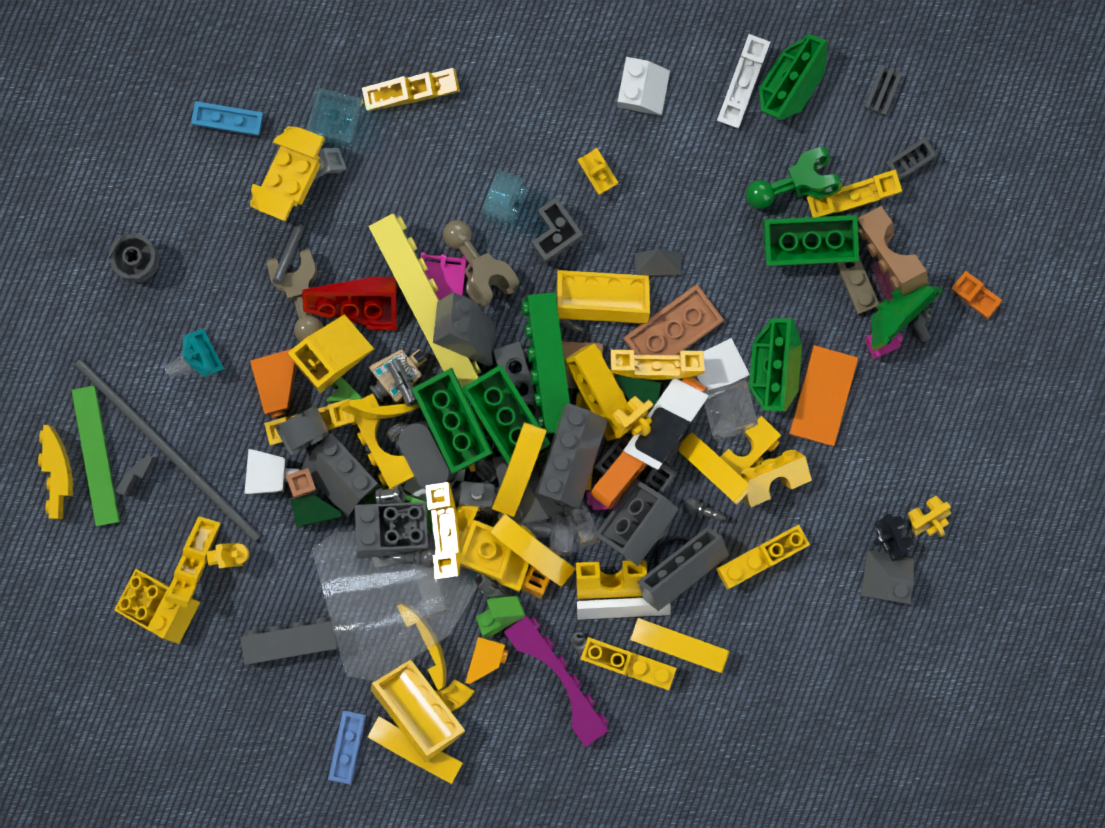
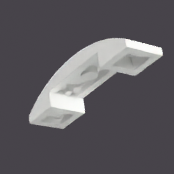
[717,34,770,128]

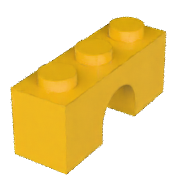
[720,416,781,474]
[739,450,812,507]
[576,560,647,599]

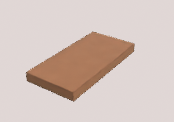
[623,284,724,355]

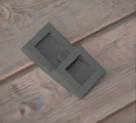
[116,455,157,496]

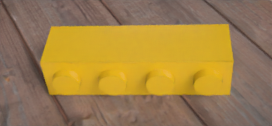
[564,343,634,441]

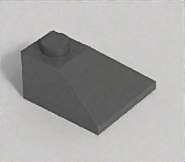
[860,550,914,604]

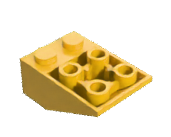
[288,314,374,394]
[114,569,200,644]

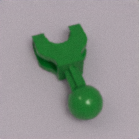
[745,147,843,209]

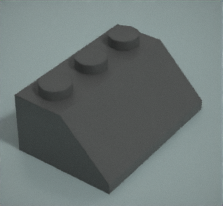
[302,433,382,518]
[595,479,679,566]

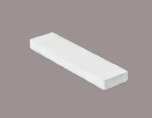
[577,598,671,620]

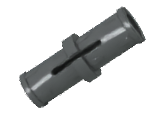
[387,359,418,407]
[473,573,512,598]

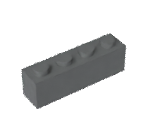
[637,527,729,611]
[240,617,339,665]

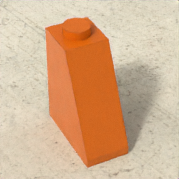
[250,349,297,418]

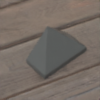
[635,249,681,276]

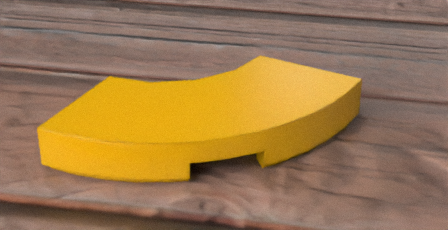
[435,680,475,711]

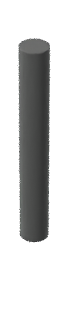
[272,224,304,285]

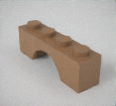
[857,206,929,296]

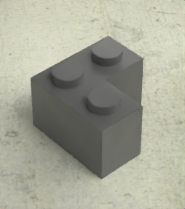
[532,197,583,264]

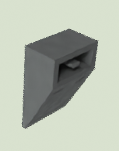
[355,502,428,558]

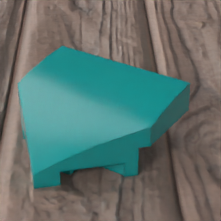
[182,328,224,377]

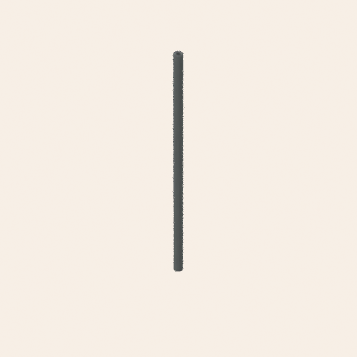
[75,359,261,542]

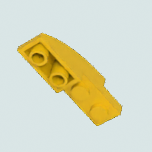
[38,425,73,519]
[716,525,810,589]
[580,637,677,690]

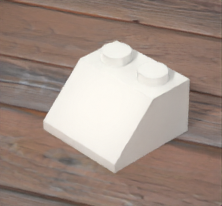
[617,57,670,116]

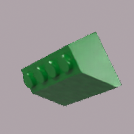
[762,215,859,266]
[462,365,551,465]
[412,368,493,473]

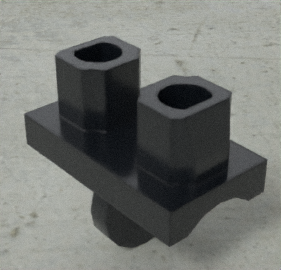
[873,513,914,561]

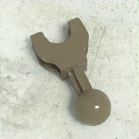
[442,220,519,307]
[267,249,323,342]

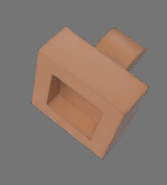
[286,468,316,499]

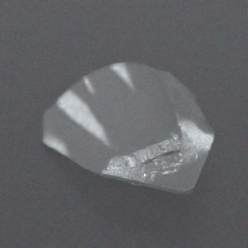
[312,531,480,681]

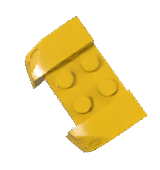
[250,126,325,221]
[435,506,536,592]

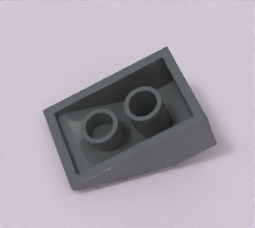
[433,292,496,366]

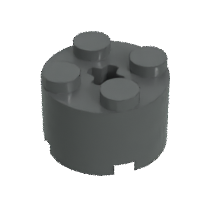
[109,233,160,283]
[275,405,330,455]

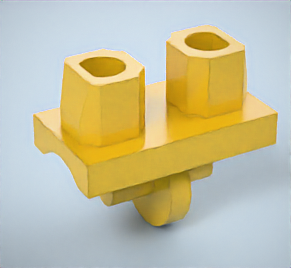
[577,148,618,195]
[610,396,654,438]
[908,496,951,537]
[207,543,249,568]

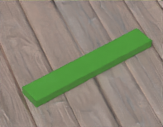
[72,386,120,526]

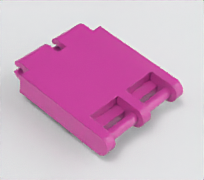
[420,252,467,300]

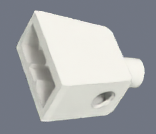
[245,449,300,495]

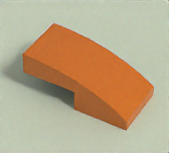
[951,271,1002,320]

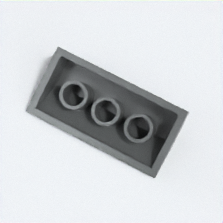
[534,403,608,509]

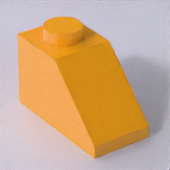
[465,637,509,684]

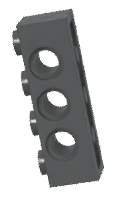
[493,342,540,421]

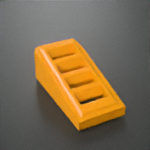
[520,550,561,599]

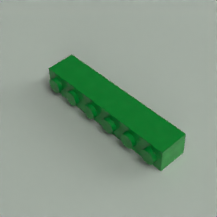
[522,292,570,436]

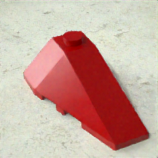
[302,277,397,330]

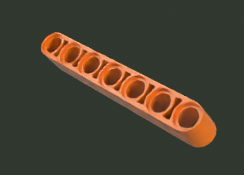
[590,377,708,509]

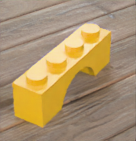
[352,394,415,489]

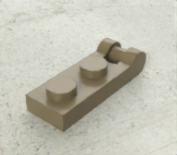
[835,257,879,315]

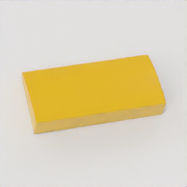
[556,270,650,324]
[371,659,465,763]

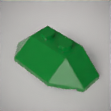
[759,34,828,120]
[871,285,944,351]
[749,318,802,412]

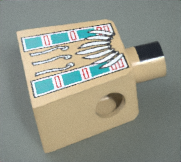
[369,349,427,404]

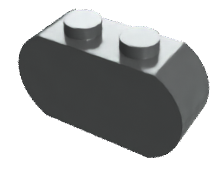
[398,421,458,489]

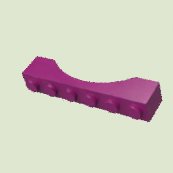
[504,615,609,747]

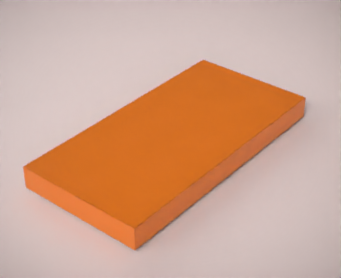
[789,345,858,447]

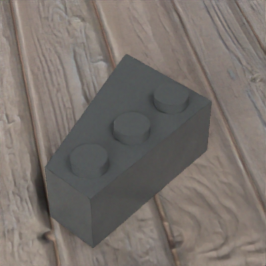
[492,454,563,524]

